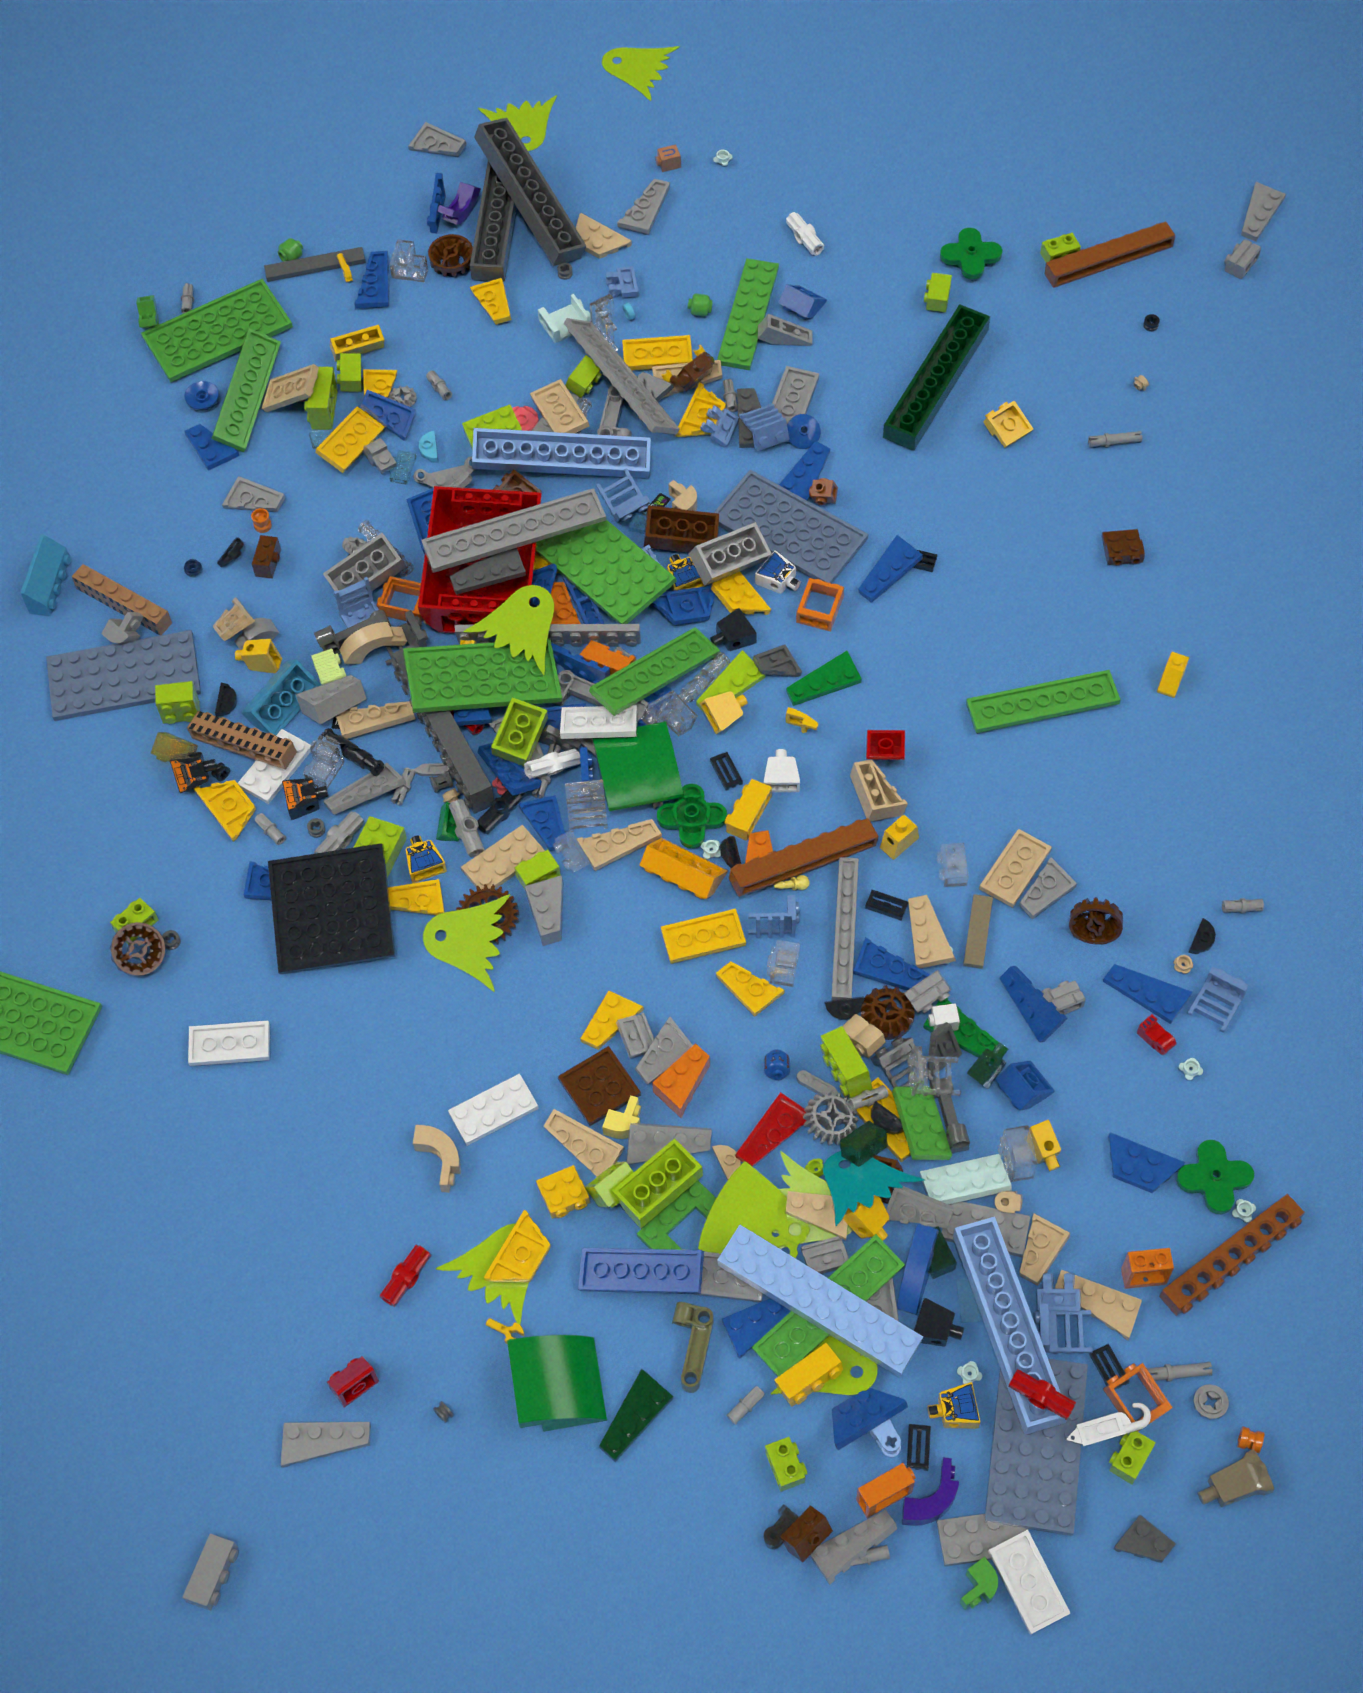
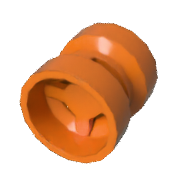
[251,508,272,533]
[1237,1426,1264,1454]

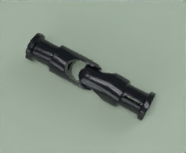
[320,728,384,776]

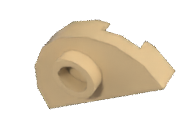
[712,1145,741,1181]

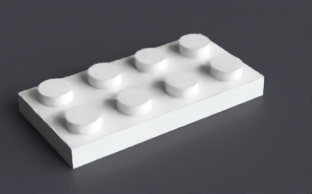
[560,705,637,739]
[238,729,313,804]
[188,1021,270,1066]
[448,1073,539,1146]
[988,1530,1070,1634]

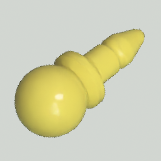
[774,875,810,890]

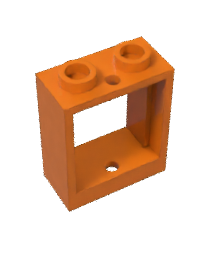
[377,576,423,624]
[796,578,844,632]
[1121,1248,1174,1289]
[1103,1363,1173,1432]
[856,1463,916,1519]

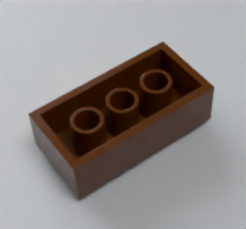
[643,505,719,553]

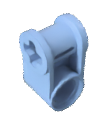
[869,1419,901,1458]

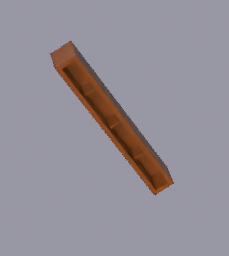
[1044,221,1176,288]
[729,818,879,897]

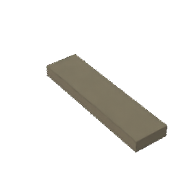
[963,894,993,969]

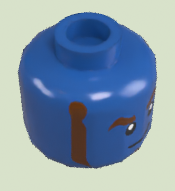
[764,1049,790,1080]

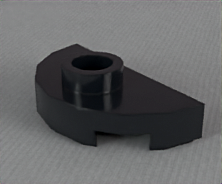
[217,537,244,567]
[215,682,237,717]
[720,836,741,868]
[1188,918,1216,954]
[824,996,864,1020]
[871,1101,904,1134]

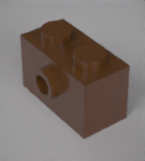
[252,535,281,579]
[780,1505,833,1563]

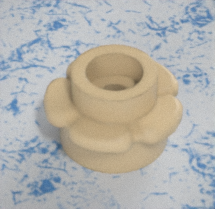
[1133,375,1149,391]
[442,788,460,803]
[1174,955,1193,974]

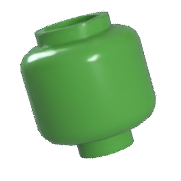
[277,238,303,262]
[687,293,712,317]

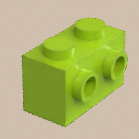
[1040,233,1081,262]
[924,273,952,312]
[337,353,361,392]
[565,355,602,398]
[514,849,561,889]
[110,898,159,945]
[1109,1431,1156,1485]
[765,1437,808,1492]

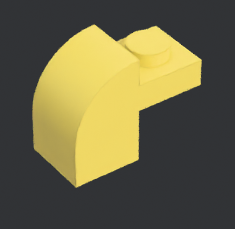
[602,1096,641,1139]

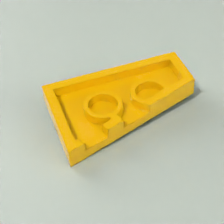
[470,278,512,325]
[716,961,785,1017]
[580,990,644,1050]

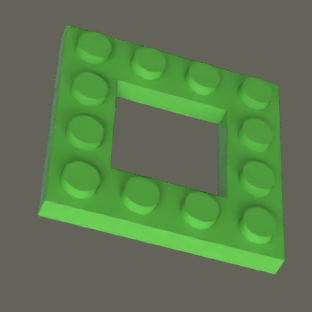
[637,1181,716,1250]

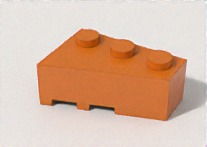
[579,640,636,675]
[652,1043,710,1118]

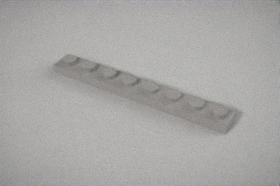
[831,857,859,1000]

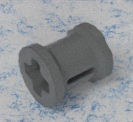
[429,771,453,793]

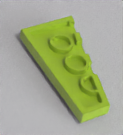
[696,650,765,714]

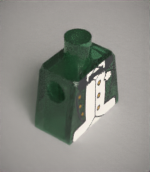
[967,1042,1009,1089]

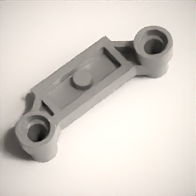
[413,456,476,488]

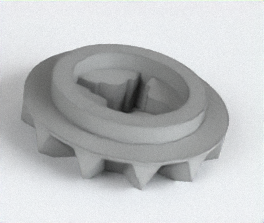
[389,385,417,407]
[342,536,368,554]
[1193,1384,1229,1420]

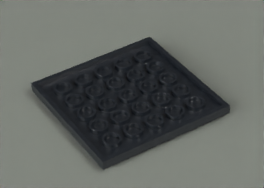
[268,843,396,975]

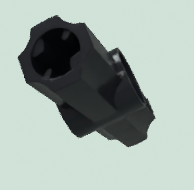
[477,790,526,834]

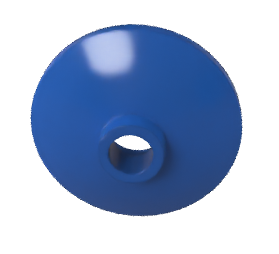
[184,381,219,410]
[787,414,821,449]

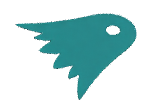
[823,1150,925,1226]

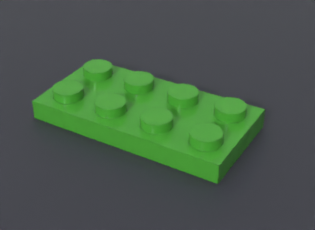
[892,1087,952,1160]

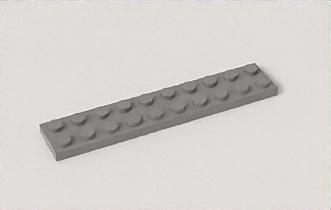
[563,318,679,434]
[421,488,606,573]
[455,624,641,647]

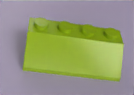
[612,1138,703,1228]

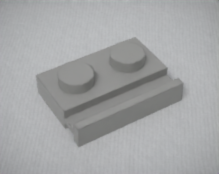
[616,1013,654,1059]
[801,1236,849,1274]

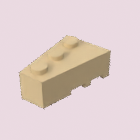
[850,760,908,822]

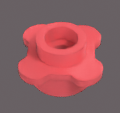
[492,777,507,795]

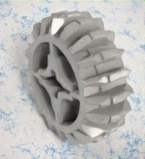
[803,1090,858,1146]

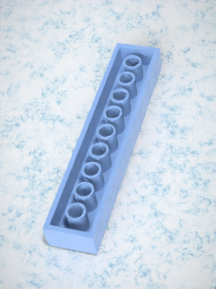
[472,428,651,478]
[953,1217,1067,1435]
[717,1225,923,1378]

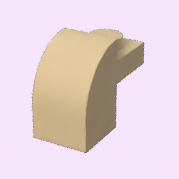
[669,480,697,511]

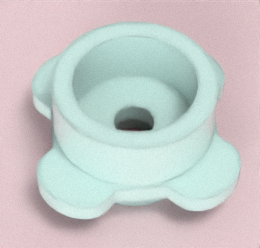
[713,149,732,166]
[701,840,721,859]
[1179,1058,1203,1080]
[1232,1199,1256,1223]
[957,1361,982,1384]

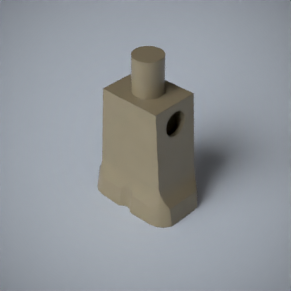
[1198,1449,1274,1507]

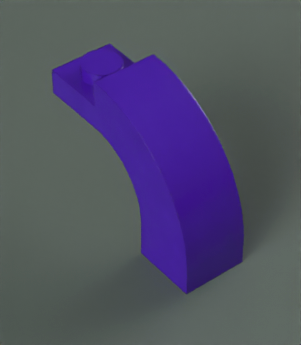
[438,182,481,225]
[902,1457,959,1526]

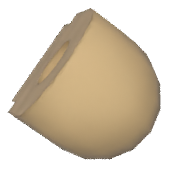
[995,1191,1023,1213]

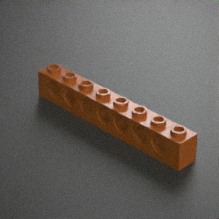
[1159,1193,1305,1316]

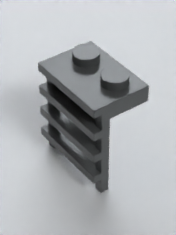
[385,610,428,666]
[870,1037,934,1088]

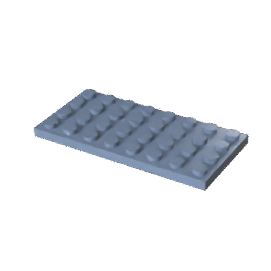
[714,470,869,584]
[46,630,201,721]
[985,1359,1088,1536]

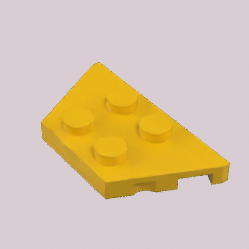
[675,382,726,437]
[711,572,771,615]
[194,780,256,842]
[484,1210,551,1282]

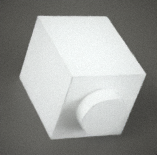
[928,1004,960,1031]

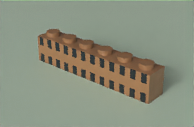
[72,564,172,636]
[187,711,297,770]

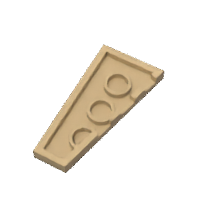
[336,701,415,739]
[576,819,662,871]
[908,895,956,968]
[544,1109,624,1177]

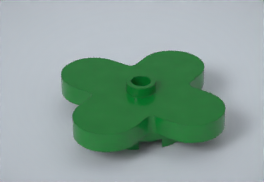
[940,228,1002,279]
[657,784,727,849]
[1177,1140,1254,1214]

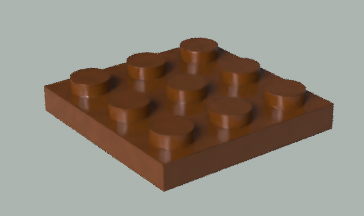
[558,1046,641,1126]

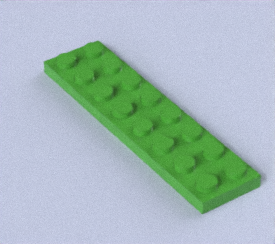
[717,258,779,370]
[211,328,281,452]
[589,627,720,716]
[966,670,1121,733]
[752,1234,905,1377]

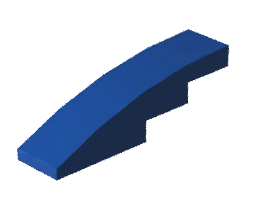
[562,575,605,624]
[897,1224,939,1315]

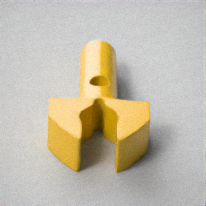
[337,253,353,282]
[486,1318,524,1344]

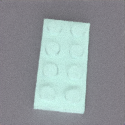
[920,1154,1012,1204]

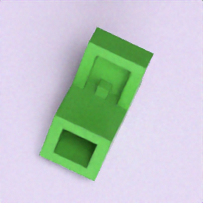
[136,295,159,329]
[959,1556,998,1610]

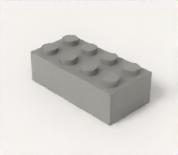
[689,522,772,586]
[323,533,406,592]

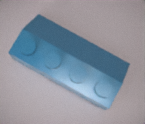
[21,534,71,616]
[241,659,321,735]

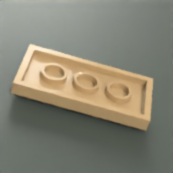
[261,364,319,412]
[530,379,589,433]
[461,825,545,889]
[979,829,1052,908]

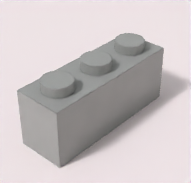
[182,1534,239,1611]

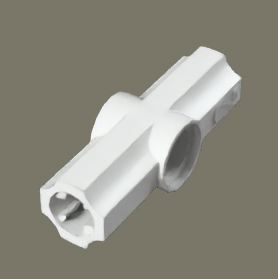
[786,212,824,256]
[524,749,580,779]

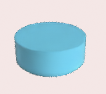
[622,302,636,320]

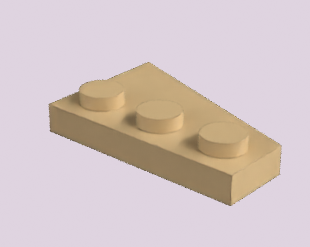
[786,1191,848,1240]
[1019,1214,1070,1286]

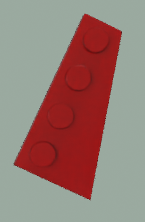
[735,1092,807,1167]

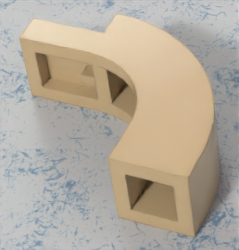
[339,622,407,664]
[413,1125,461,1193]

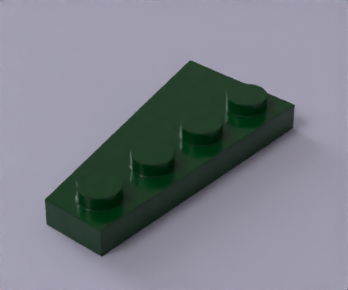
[599,1369,673,1462]

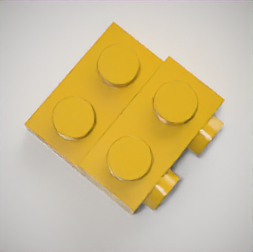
[983,401,1033,448]
[536,1165,590,1219]

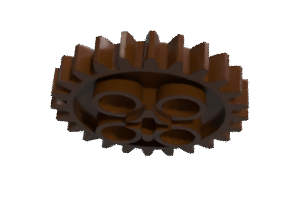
[456,884,519,945]

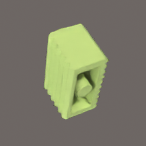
[311,648,346,685]

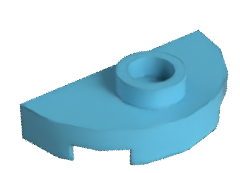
[419,431,438,462]

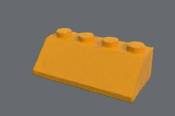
[639,837,728,899]

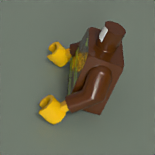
[661,345,715,392]

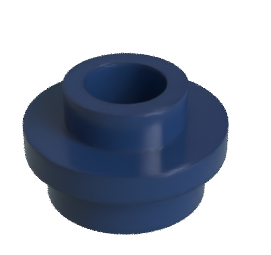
[184,559,202,576]

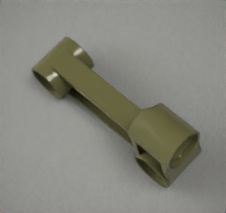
[672,1302,714,1393]

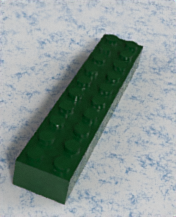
[883,304,990,450]

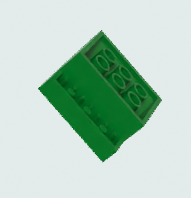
[592,721,684,811]
[507,1335,607,1432]

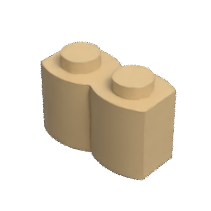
[843,1014,886,1058]

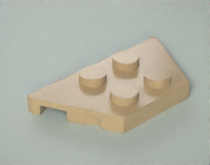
[576,213,632,259]
[213,597,255,641]

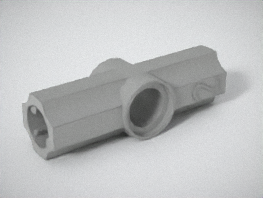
[449,799,485,857]
[314,811,364,854]

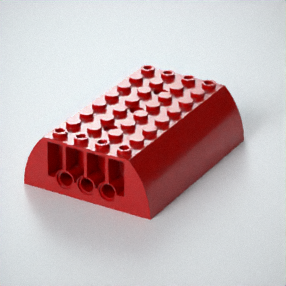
[418,486,542,633]

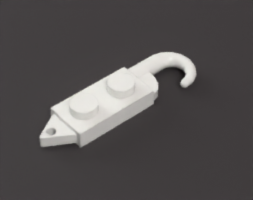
[1066,1403,1151,1447]

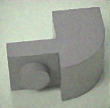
[363,438,397,474]
[101,612,144,643]
[234,618,279,650]

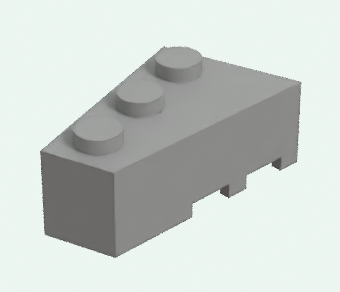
[296,675,366,724]
[525,876,563,946]

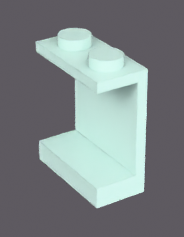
[538,294,591,343]

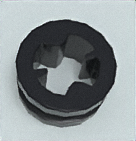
[1143,314,1160,332]
[211,762,230,781]

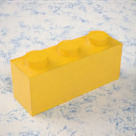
[330,324,385,362]
[725,779,772,841]
[774,1343,843,1407]

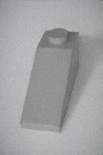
[758,314,812,346]

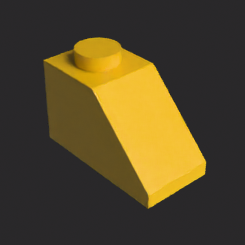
[1157,652,1189,698]

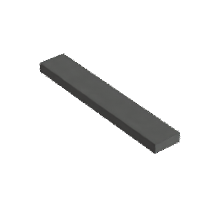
[264,247,366,282]

